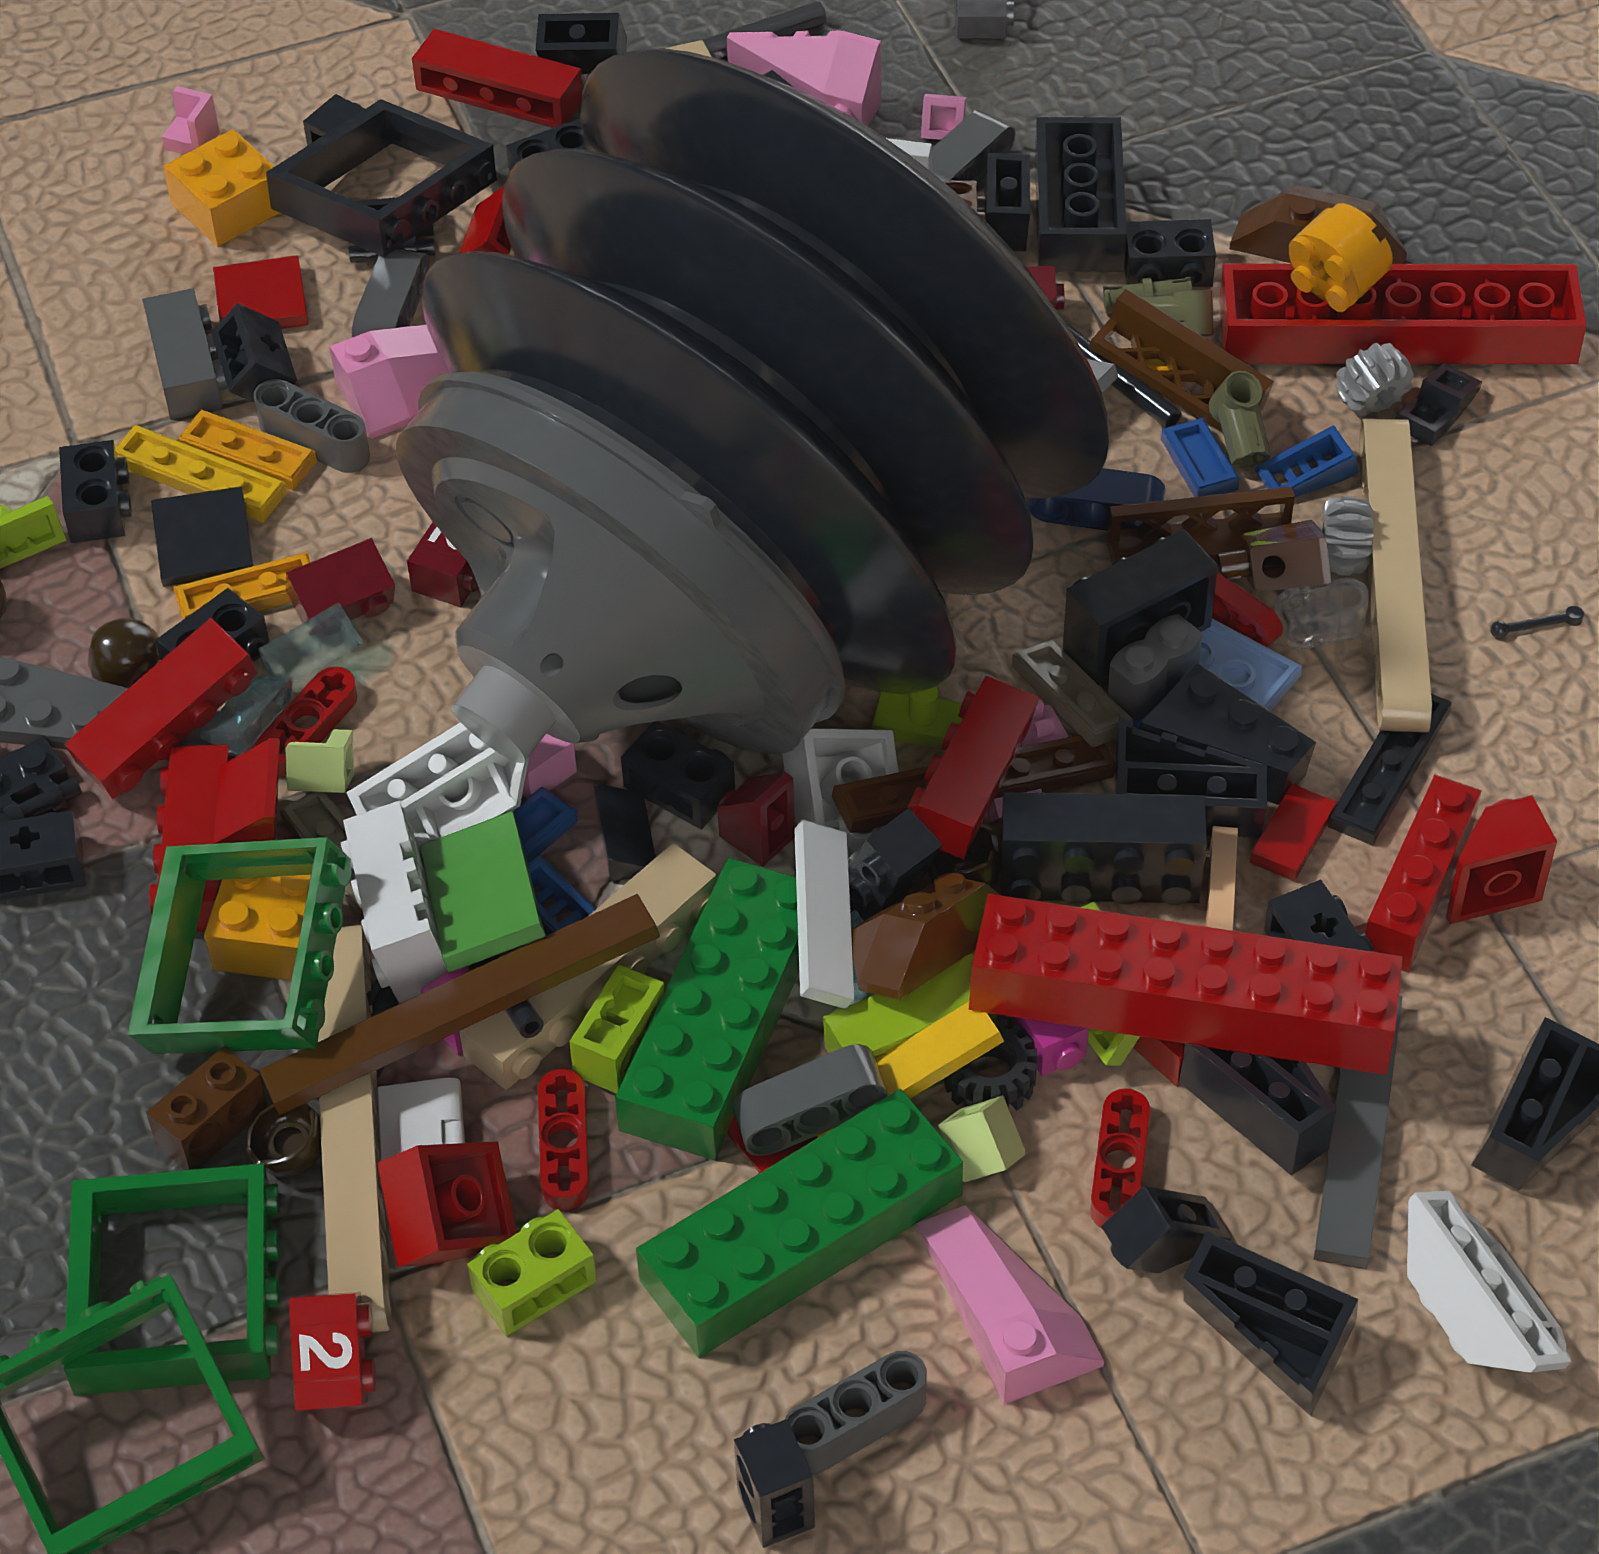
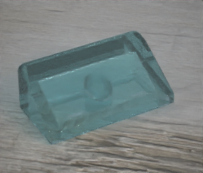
[258,603,364,694]
[200,675,292,755]

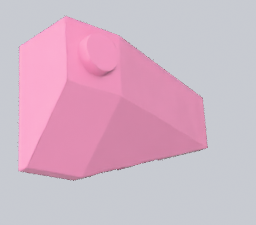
[727,31,881,126]
[329,325,448,439]
[916,1205,1104,1405]

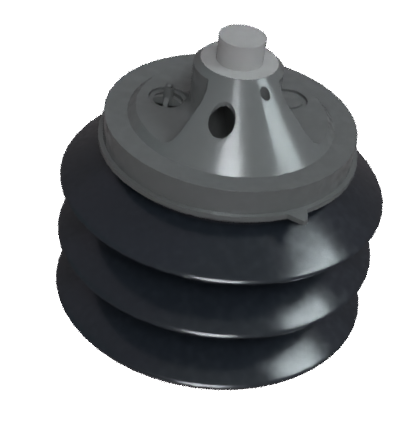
[396,48,1109,763]

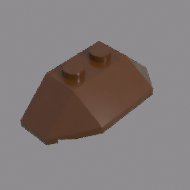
[1229,184,1407,264]
[851,873,1002,1000]

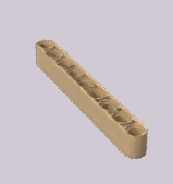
[1359,418,1432,732]
[318,925,392,1333]

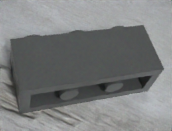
[142,288,227,420]

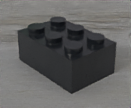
[1063,529,1218,685]

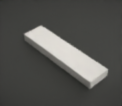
[795,819,854,1009]

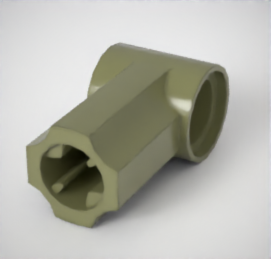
[1141,290,1214,336]
[1209,371,1272,469]

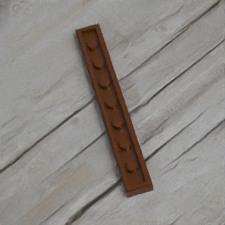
[259,893,660,1115]

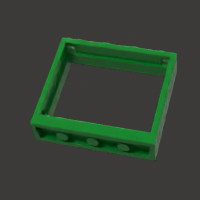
[127,837,351,1054]
[64,1163,280,1396]
[0,1273,265,1554]

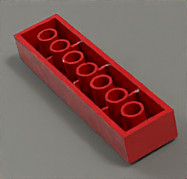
[1219,263,1586,364]
[969,894,1403,1075]

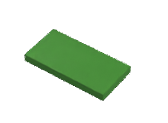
[420,811,545,972]

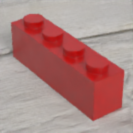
[412,28,583,128]
[64,618,258,800]
[908,675,1039,860]
[149,744,232,932]
[1365,774,1482,973]

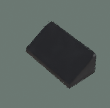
[594,785,656,882]

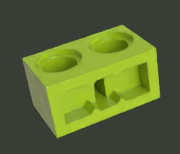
[569,964,665,1094]
[467,1209,597,1337]

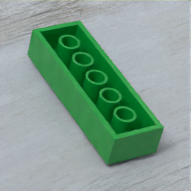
[615,858,799,1161]
[636,1088,963,1358]

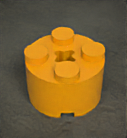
[1289,203,1393,312]

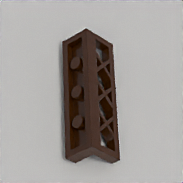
[1089,289,1274,433]
[1107,486,1295,565]

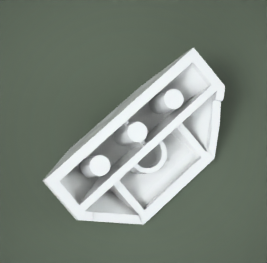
[346,722,529,851]
[1407,1191,1572,1373]

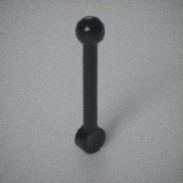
[1490,606,1584,639]

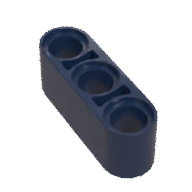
[1028,468,1166,531]

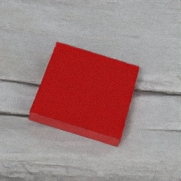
[213,255,309,329]

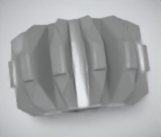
[1335,343,1414,417]
[1320,496,1374,576]

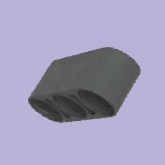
[932,110,1016,183]
[352,249,429,337]
[254,379,370,473]
[732,1044,887,1156]
[785,1351,927,1475]

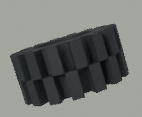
[944,1018,1038,1111]

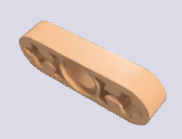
[1206,826,1238,931]

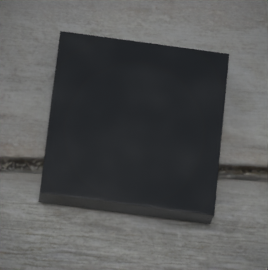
[151,486,254,587]

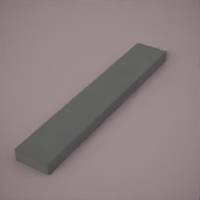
[1313,995,1403,1268]

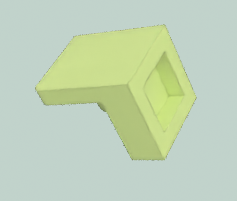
[286,729,354,793]
[938,1096,1025,1182]

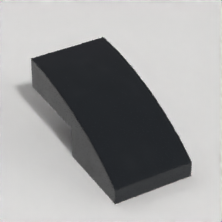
[1395,363,1482,446]

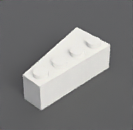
[341,800,448,1004]

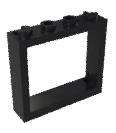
[266,99,497,257]

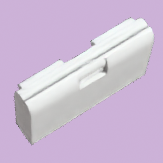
[377,1078,465,1208]

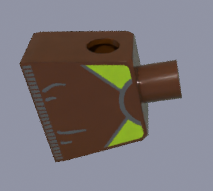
[1217,520,1331,592]

